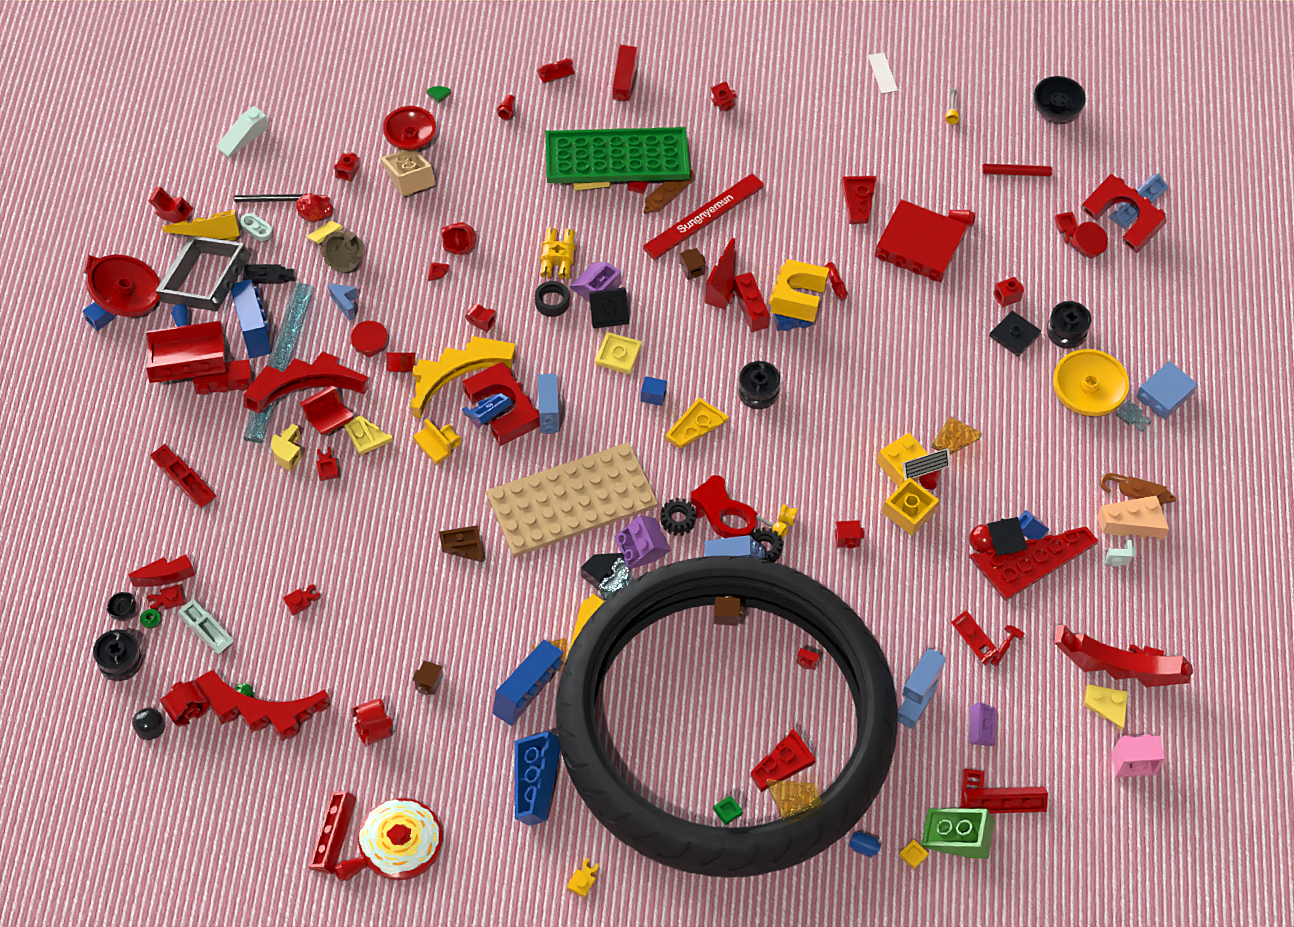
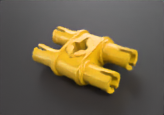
[540,227,576,280]

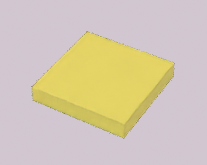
[595,332,642,375]

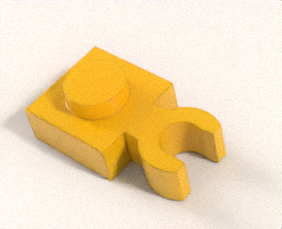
[567,858,599,899]

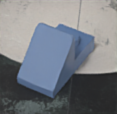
[328,284,358,321]

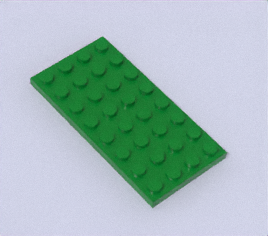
[545,127,690,183]

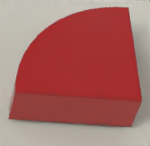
[428,262,450,281]

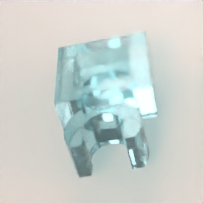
[1116,400,1152,432]

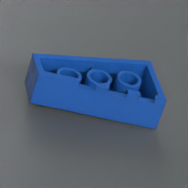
[231,279,271,359]
[492,640,563,726]
[514,731,560,826]

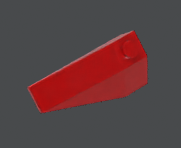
[705,238,735,310]

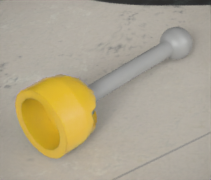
[945,89,960,124]
[755,515,789,539]

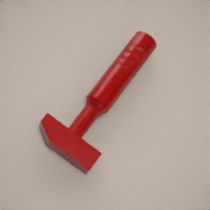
[990,625,1025,666]

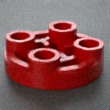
[1071,222,1108,259]
[350,321,388,357]

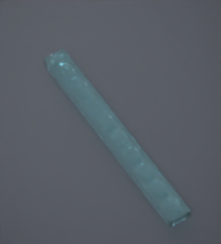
[243,282,314,444]

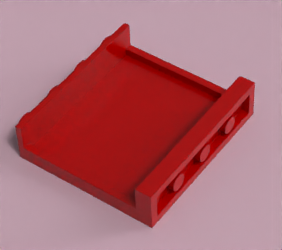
[874,199,968,283]
[146,321,226,383]

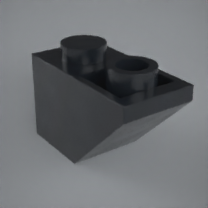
[581,553,625,590]

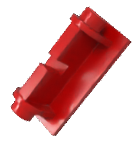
[537,58,575,83]

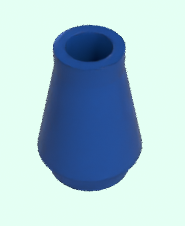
[171,304,189,327]

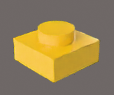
[899,840,929,870]

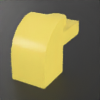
[271,423,302,471]

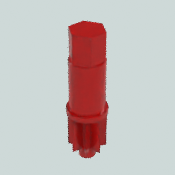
[824,262,848,300]

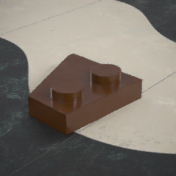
[439,525,484,562]

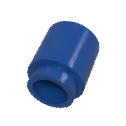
[849,831,882,858]

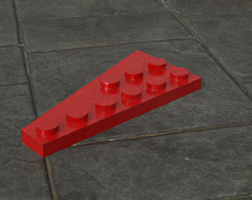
[969,526,1099,601]

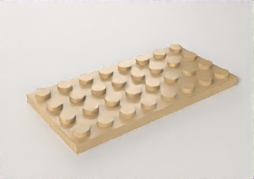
[486,442,658,558]

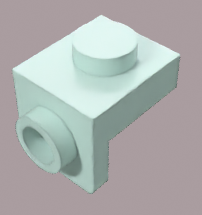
[1105,540,1135,567]

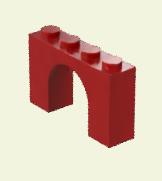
[1082,173,1167,253]
[462,362,540,446]

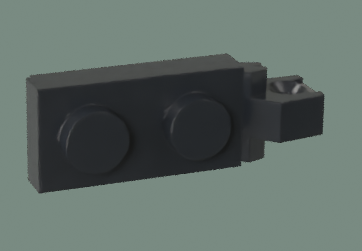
[243,264,295,284]

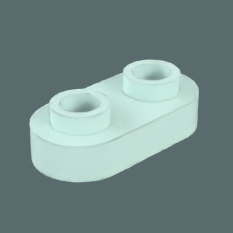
[240,213,272,241]

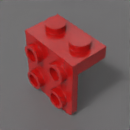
[300,385,354,435]

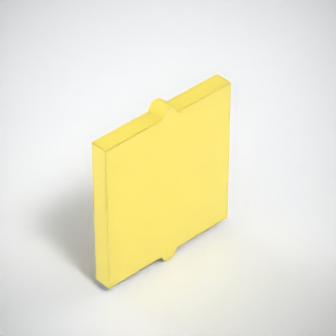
[306,221,343,244]

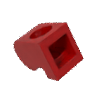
[465,304,496,333]

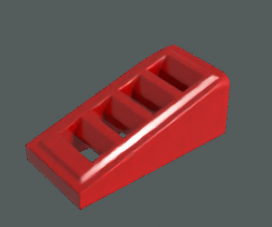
[960,768,985,809]

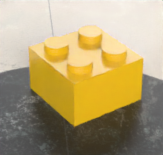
[877,433,928,487]
[882,477,939,536]

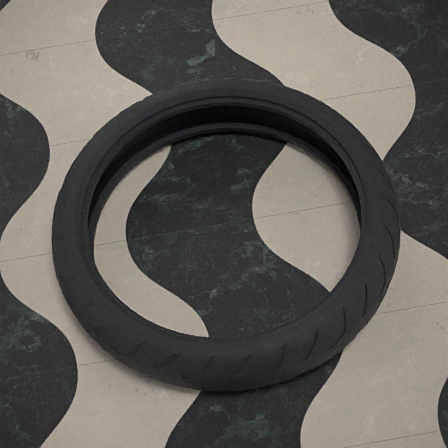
[556,555,898,878]

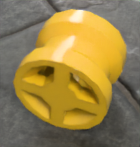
[778,504,798,527]

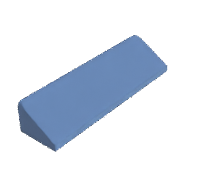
[1108,173,1169,229]

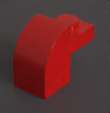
[148,186,193,223]

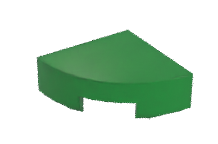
[426,86,451,103]

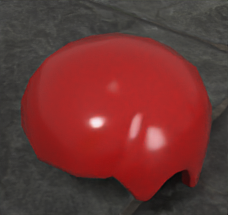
[969,524,994,553]

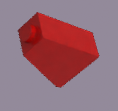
[612,44,637,101]

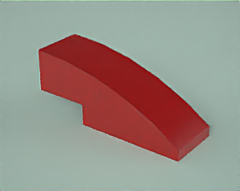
[128,554,195,587]

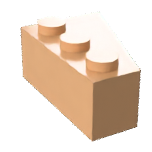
[1097,496,1169,540]

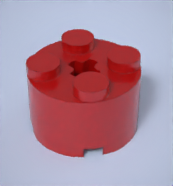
[160,680,210,727]
[351,698,393,746]

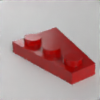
[750,728,816,792]

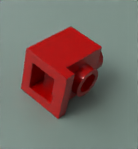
[334,152,360,182]

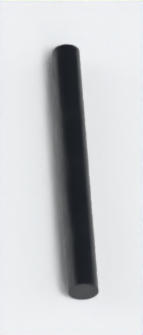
[234,194,304,202]

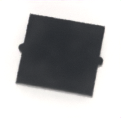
[987,517,1028,556]

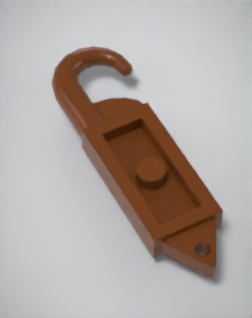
[644,168,694,214]
[1100,473,1177,506]

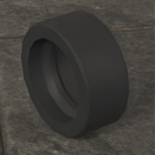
[535,281,570,317]

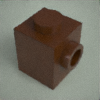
[680,248,706,280]
[714,596,744,626]
[413,660,444,696]

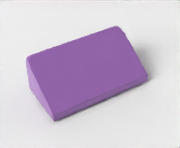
[969,702,996,746]

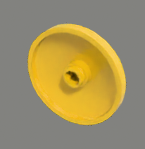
[1053,349,1129,416]

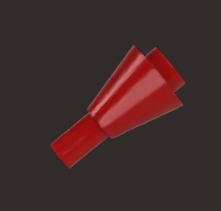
[919,469,942,490]

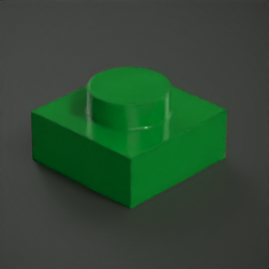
[713,795,743,826]

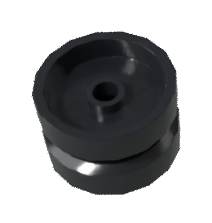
[1047,301,1092,349]
[738,361,780,410]
[93,629,143,682]

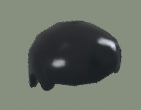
[106,592,137,622]
[132,707,166,740]

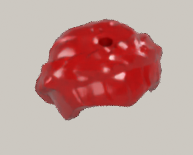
[297,193,333,223]
[441,222,477,255]

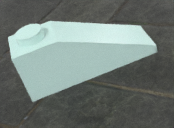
[216,106,269,158]

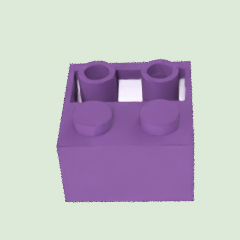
[570,262,621,302]
[614,515,669,569]

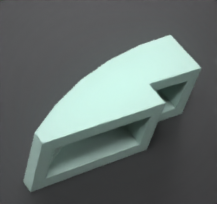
[177,598,234,655]

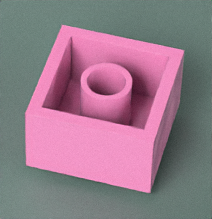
[1111,734,1165,778]

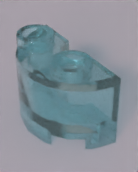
[598,558,634,601]

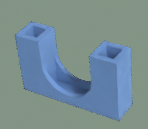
[897,648,946,730]

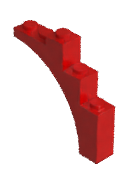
[243,351,369,414]
[195,669,331,741]

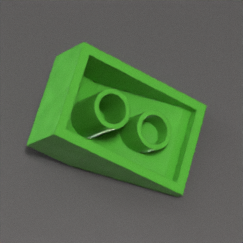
[921,808,995,859]

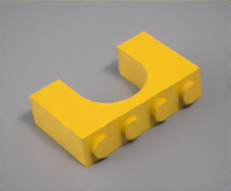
[769,259,829,322]

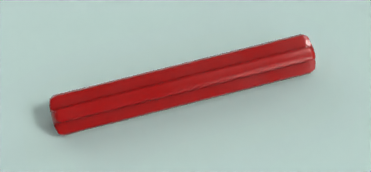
[982,163,1052,176]

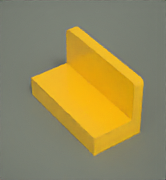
[413,419,451,465]

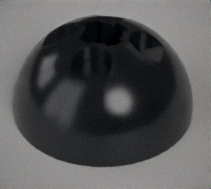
[1034,76,1086,122]

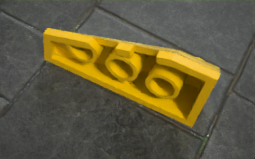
[162,209,240,241]

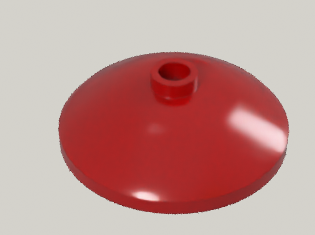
[383,106,436,150]

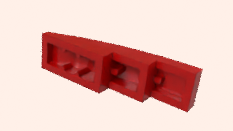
[150,444,216,508]

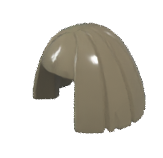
[321,230,364,273]

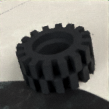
[661,498,696,536]
[751,527,783,563]

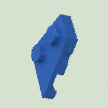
[462,393,512,424]

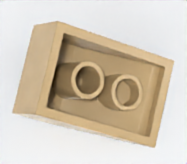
[380,149,435,196]

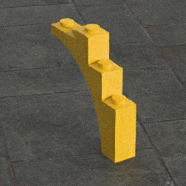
[410,336,516,418]

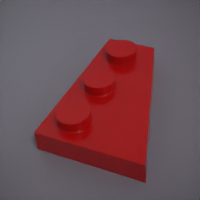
[841,176,877,224]

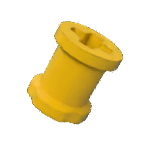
[439,424,463,450]

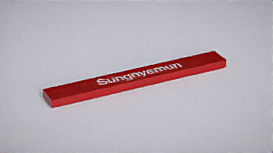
[643,173,764,261]

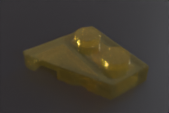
[931,416,982,455]
[766,779,822,820]

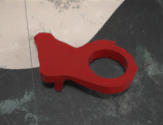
[690,475,758,538]

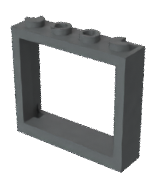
[156,235,251,311]

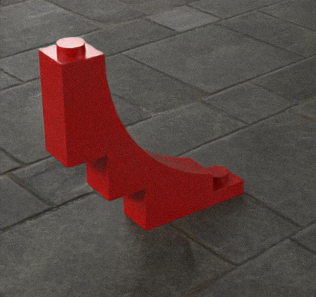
[1054,625,1193,687]

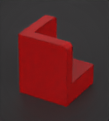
[386,352,415,372]

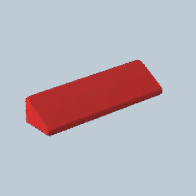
[964,787,1048,814]
[308,791,356,874]

